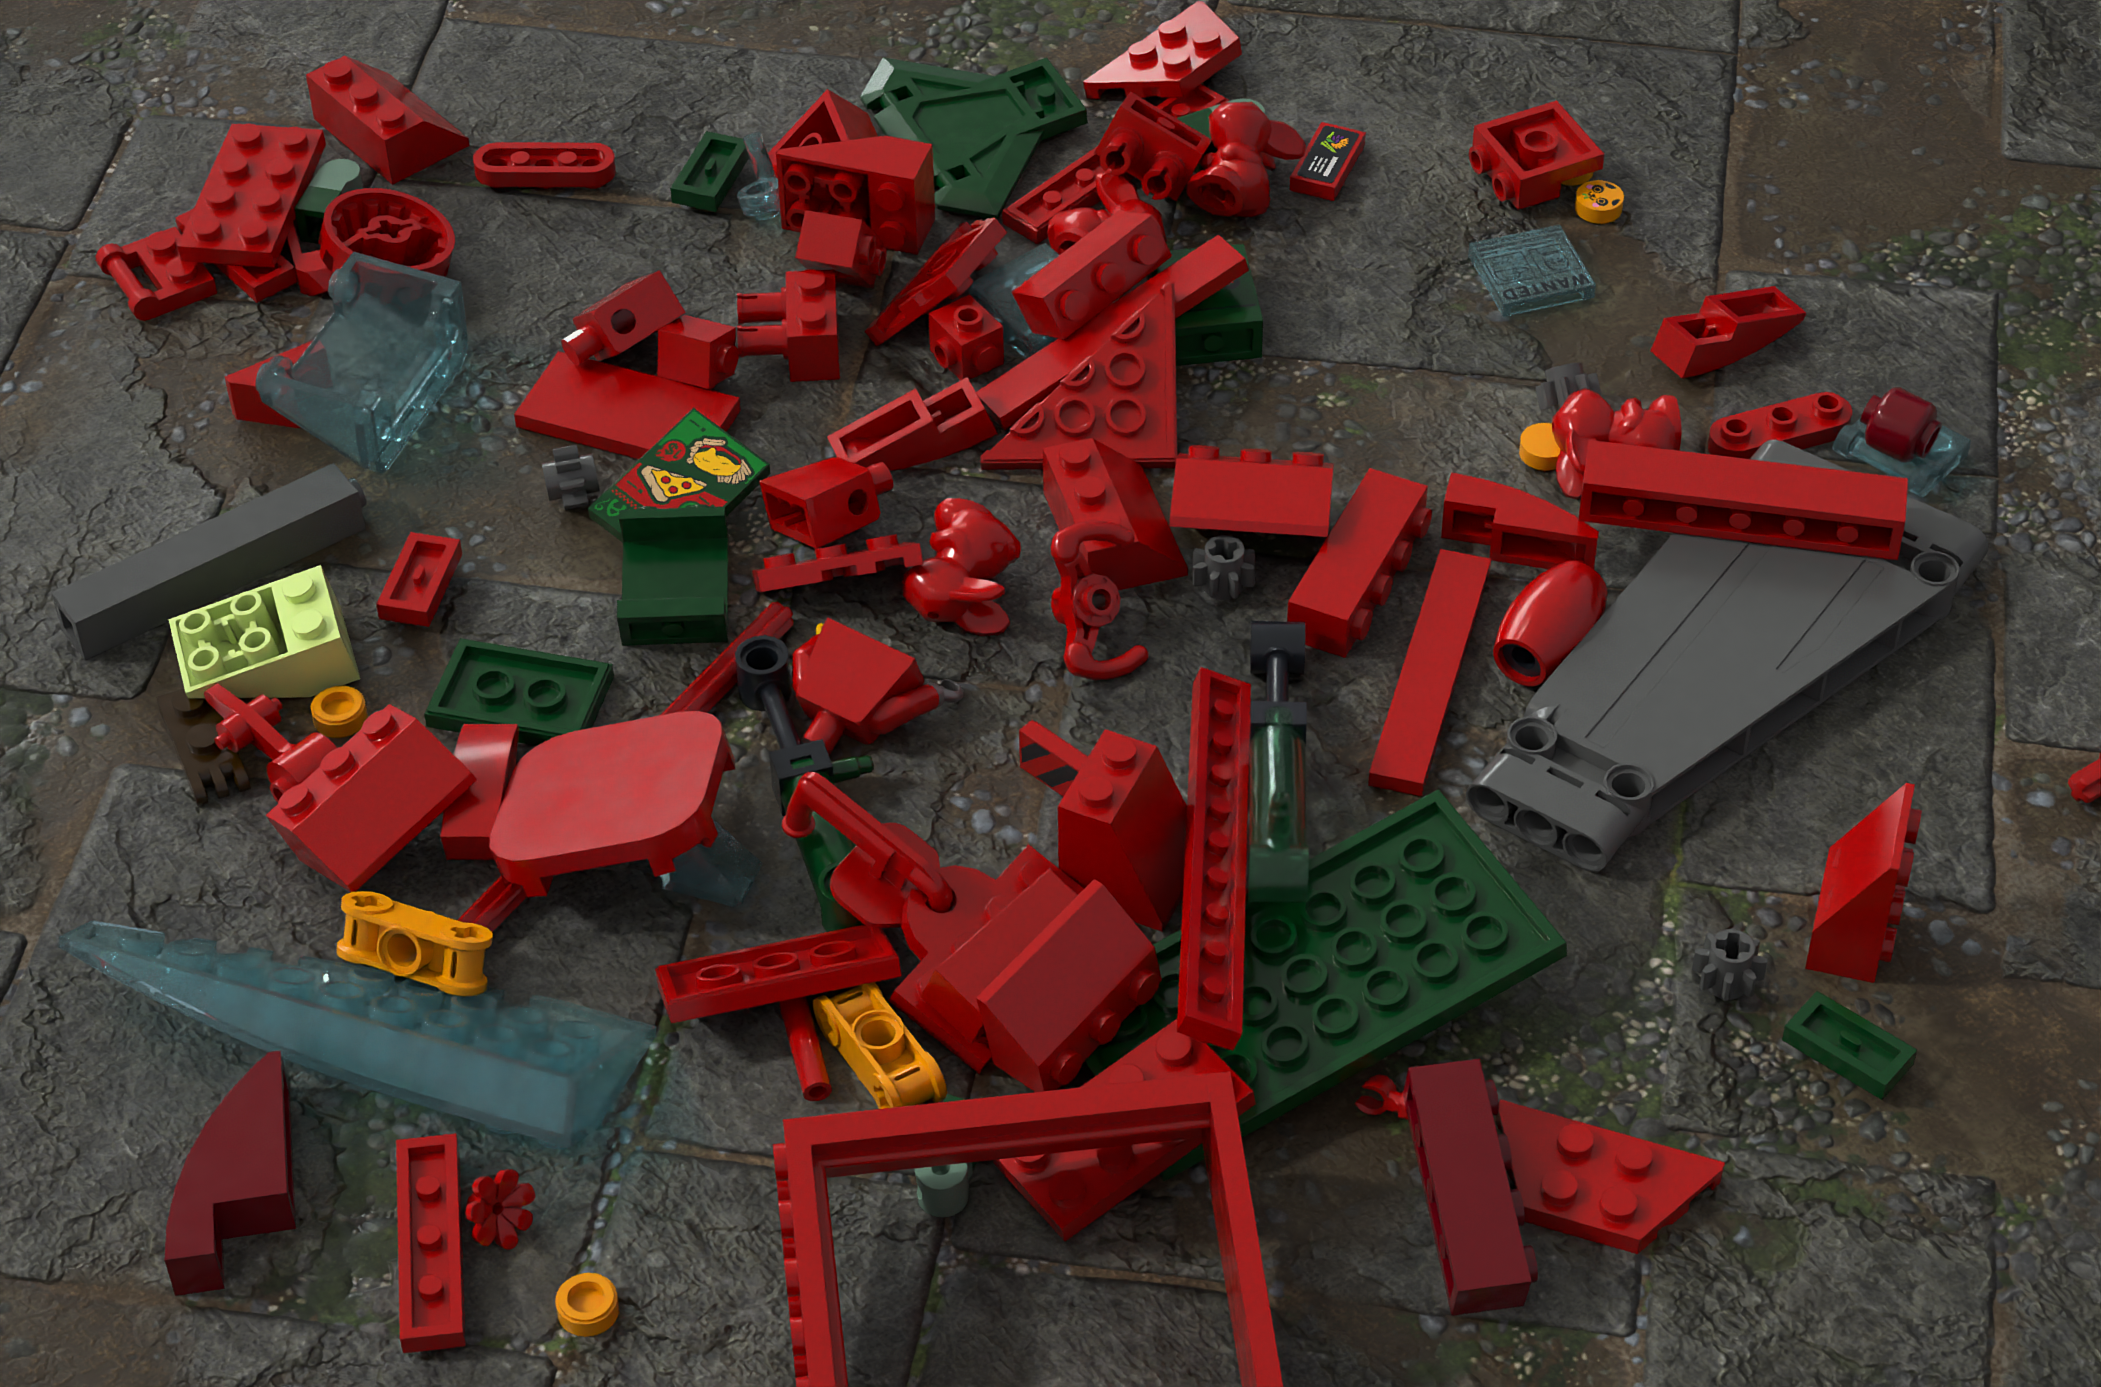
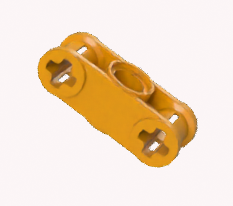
[336,891,493,996]
[813,982,947,1109]

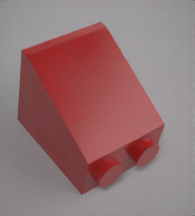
[1058,729,1187,932]

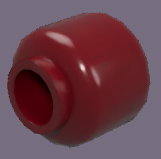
[1860,387,1942,463]

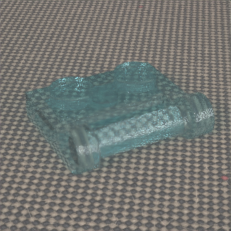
[1833,419,1971,497]

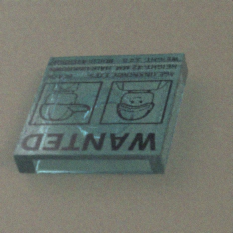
[1468,225,1596,317]

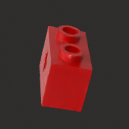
[795,210,887,288]

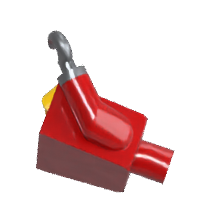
[792,618,963,756]

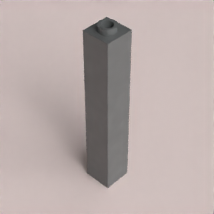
[51,463,367,660]

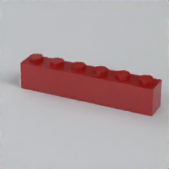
[1578,440,1908,560]

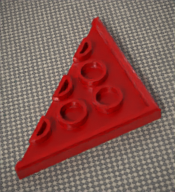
[981,282,1177,470]

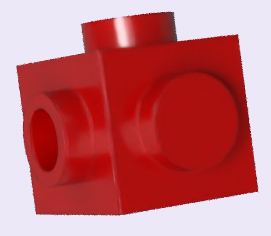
[928,294,1004,380]
[657,315,739,390]

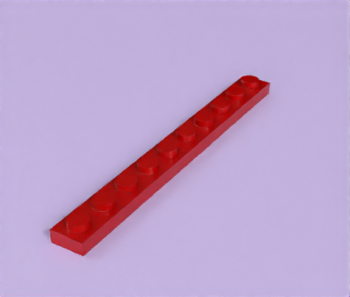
[1177,667,1251,1051]

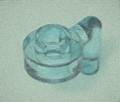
[737,132,781,221]

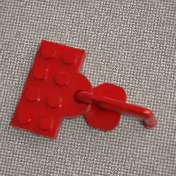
[781,772,1084,1074]

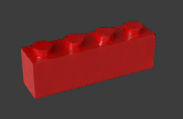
[1287,468,1432,658]

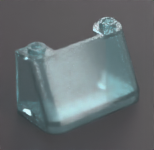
[256,252,468,473]

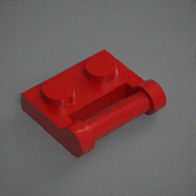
[95,227,217,321]

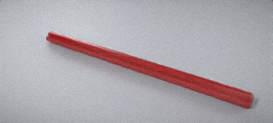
[457,601,794,932]

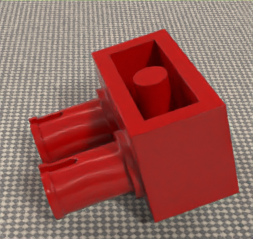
[1094,92,1212,201]
[737,269,840,382]

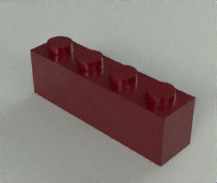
[1403,1059,1538,1316]

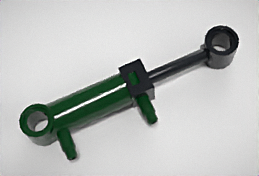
[735,635,874,932]

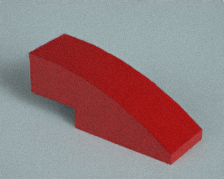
[1650,286,1806,379]
[827,377,998,471]
[1441,472,1599,569]
[440,724,519,860]

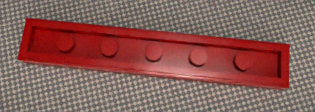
[1002,84,1229,244]
[976,235,1249,430]
[1368,549,1491,796]

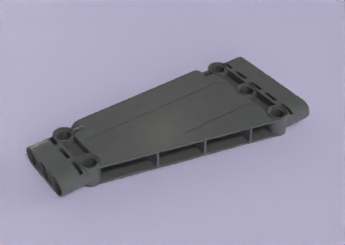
[1466,440,1989,871]

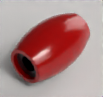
[1493,561,1608,686]

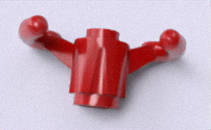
[1051,520,1149,680]

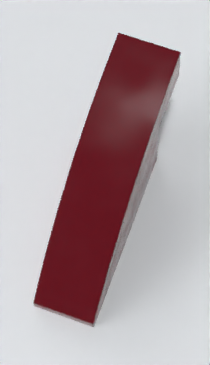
[164,1050,296,1296]

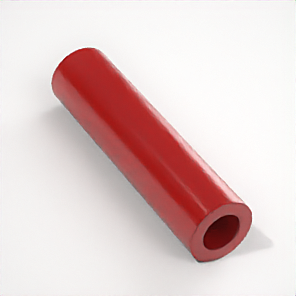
[779,996,832,1101]

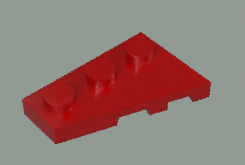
[752,534,924,592]

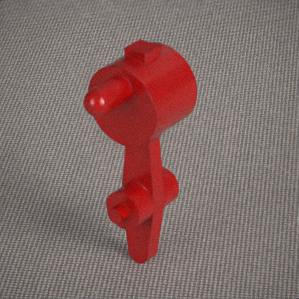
[204,683,337,803]

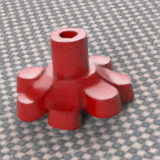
[465,1169,535,1250]

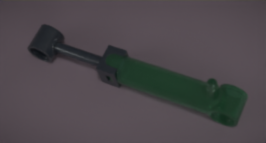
[1248,621,1309,903]

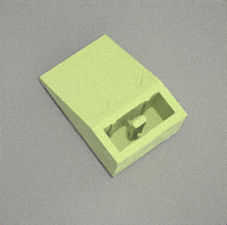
[168,565,360,698]

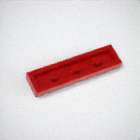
[396,1133,466,1353]

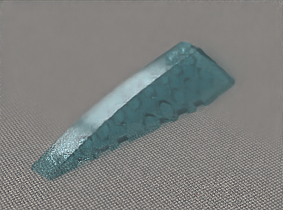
[59,920,656,1149]

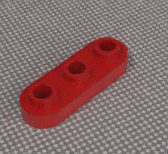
[473,142,616,189]
[1708,392,1852,459]

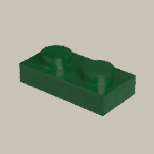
[670,131,751,212]
[1782,991,1917,1100]

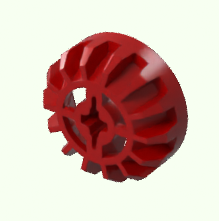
[318,188,455,302]

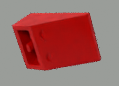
[776,136,936,255]
[1805,783,1922,983]

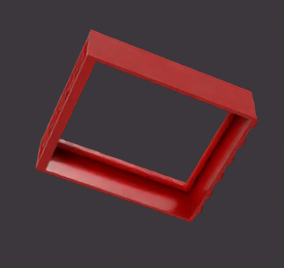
[773,1071,1283,1387]

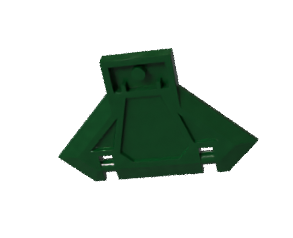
[860,57,1088,220]

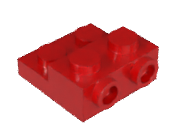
[1469,100,1604,210]

